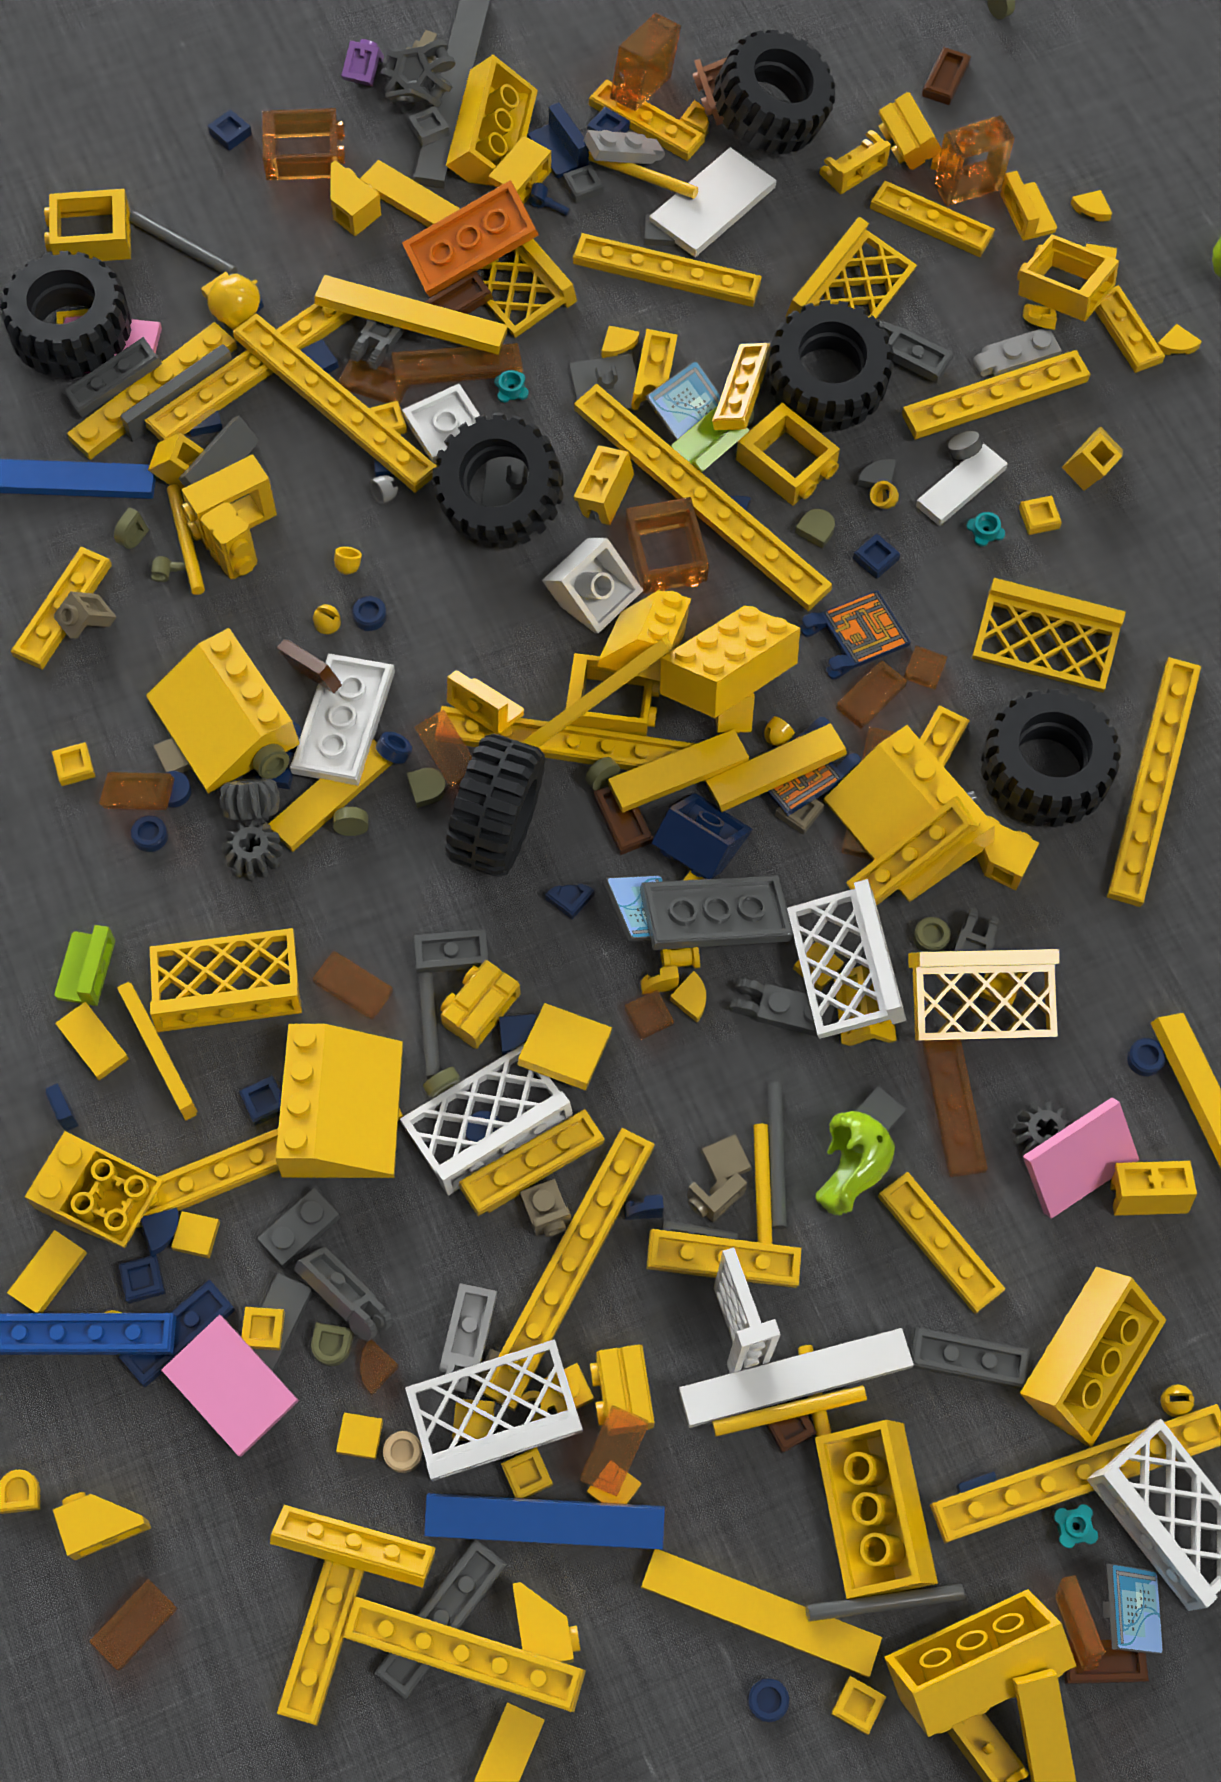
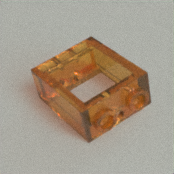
[610,13,681,111]
[262,108,345,180]
[934,115,1015,206]
[625,497,709,593]

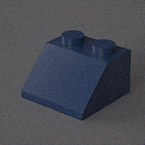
[652,793,752,879]

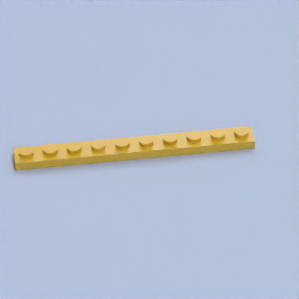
[574,383,832,612]

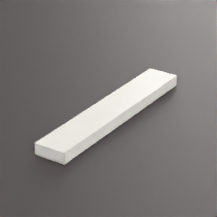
[679,1328,914,1428]

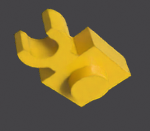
[521,1363,594,1422]

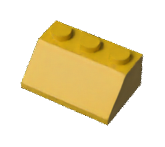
[598,590,691,681]

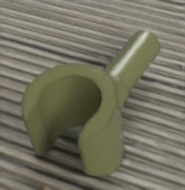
[151,556,199,582]

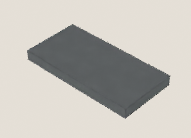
[640,875,794,950]

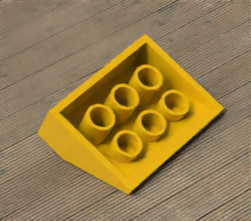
[146,628,300,793]
[824,725,995,902]
[275,1024,403,1178]

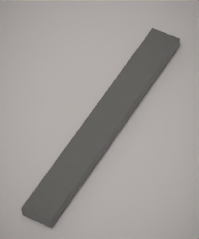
[414,0,491,188]

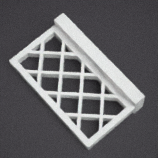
[787,879,907,1039]
[400,1043,573,1196]
[714,1247,781,1374]
[405,1339,583,1481]
[1087,1419,1221,1611]

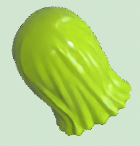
[815,1111,895,1216]

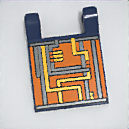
[800,590,911,680]
[767,717,862,817]

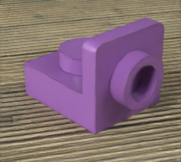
[341,39,384,86]

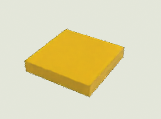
[517,1003,612,1091]

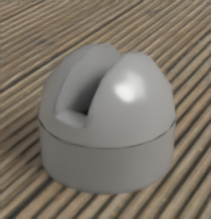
[370,475,398,504]

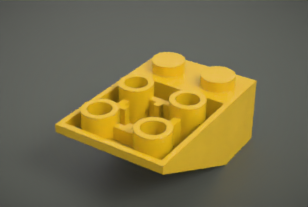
[25,1131,164,1248]

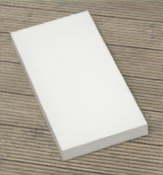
[649,147,776,257]
[290,653,395,786]

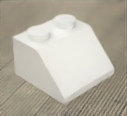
[542,538,644,633]

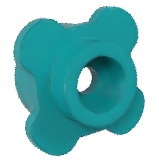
[494,370,529,403]
[967,512,1005,547]
[1054,1504,1098,1548]

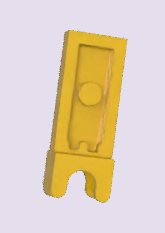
[631,329,678,414]

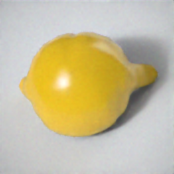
[207,273,260,331]

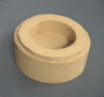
[383,1431,423,1473]

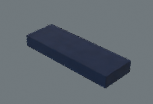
[119,1279,235,1387]

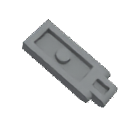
[583,130,665,164]
[973,328,1062,376]
[439,1283,498,1393]

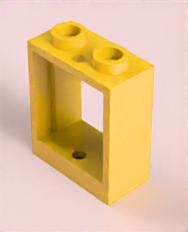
[44,189,131,261]
[1017,234,1119,322]
[736,403,840,506]
[181,454,277,550]
[566,653,660,736]

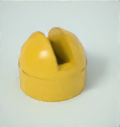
[870,481,899,509]
[334,547,362,575]
[313,604,341,634]
[764,716,795,746]
[1160,1384,1194,1417]

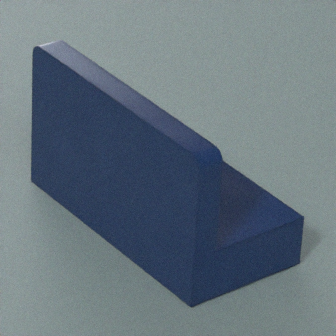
[529,102,589,179]

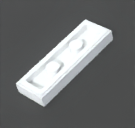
[916,444,1008,526]

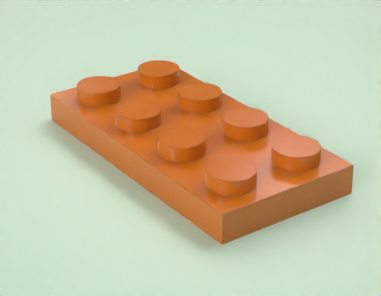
[402,180,539,297]

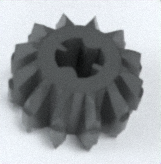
[219,778,280,820]
[221,819,283,881]
[1011,1102,1074,1157]

